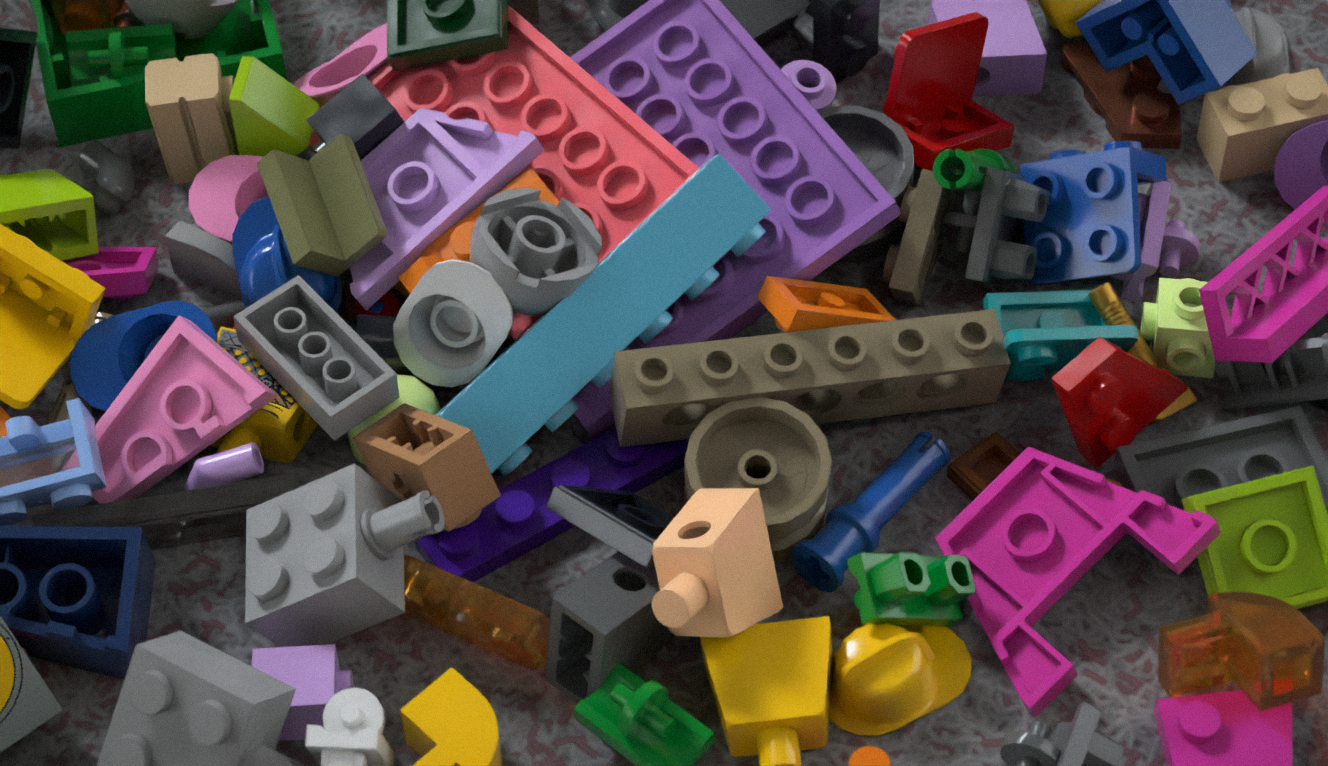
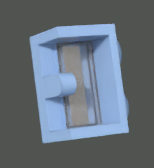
[0,398,107,526]

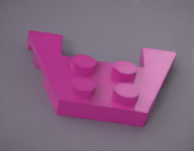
[935,447,1221,717]

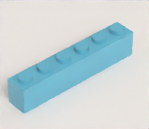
[436,153,771,477]

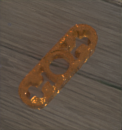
[403,554,550,670]

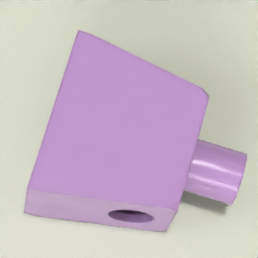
[928,0,1047,96]

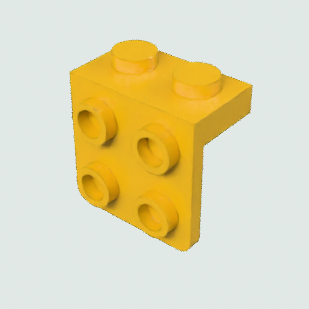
[0,224,106,409]

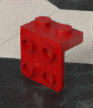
[883,12,1015,171]

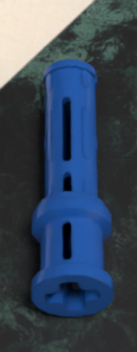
[791,431,951,593]

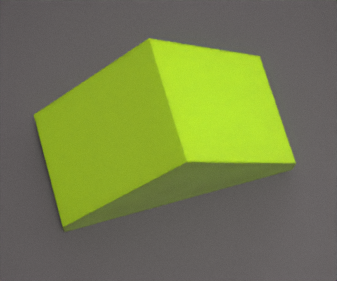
[228,56,320,157]

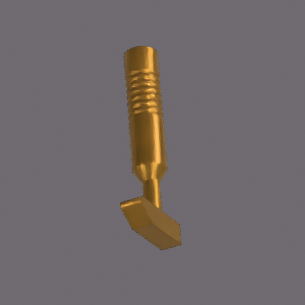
[1088,282,1197,423]

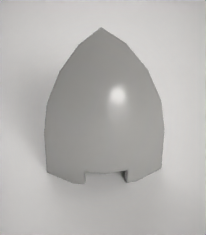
[165,221,242,297]

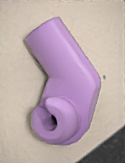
[184,442,264,511]

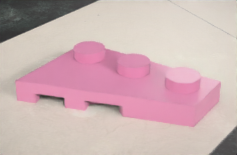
[62,316,278,512]

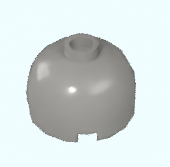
[470,188,602,316]

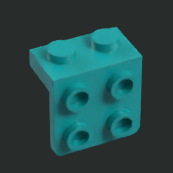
[983,290,1138,381]

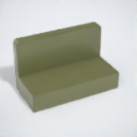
[257,134,387,277]

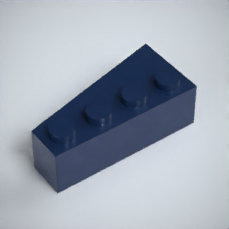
[0,526,156,680]

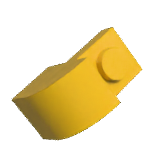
[400,667,503,766]

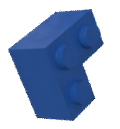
[1075,0,1258,105]

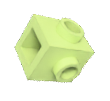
[1140,278,1232,378]

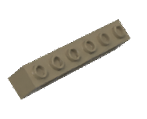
[609,309,1011,447]

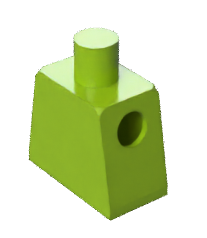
[0,169,99,261]

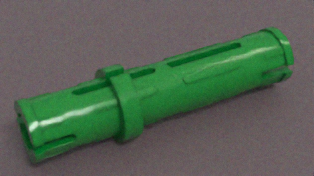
[933,148,1017,193]

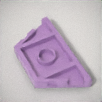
[350,108,544,311]

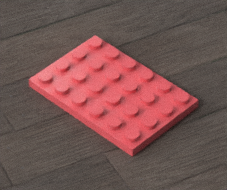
[308,5,699,342]

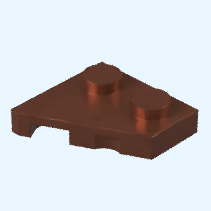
[1061,44,1182,149]

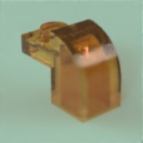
[1158,592,1325,711]

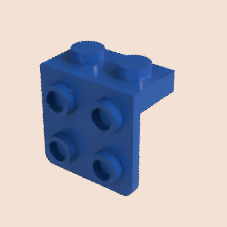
[1020,141,1167,286]

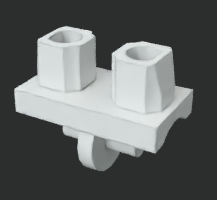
[305,687,395,766]

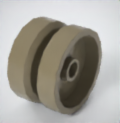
[684,397,832,564]

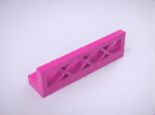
[1199,186,1328,363]

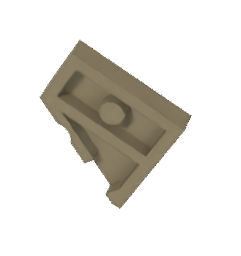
[883,169,957,307]

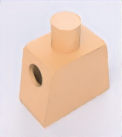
[652,488,783,637]

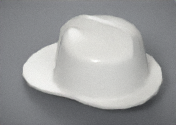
[393,259,513,387]

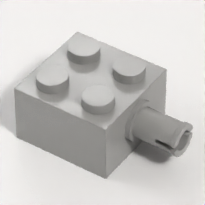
[245,463,445,647]
[97,631,305,766]

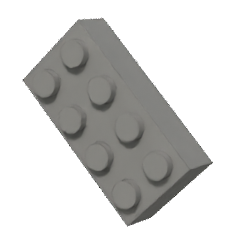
[233,275,399,441]

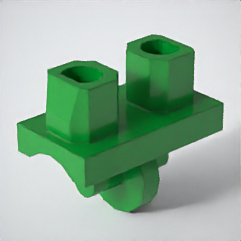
[65,23,177,88]
[847,552,976,627]
[573,662,715,766]

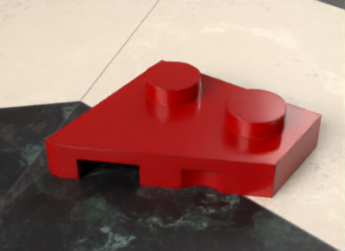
[1051,337,1188,468]

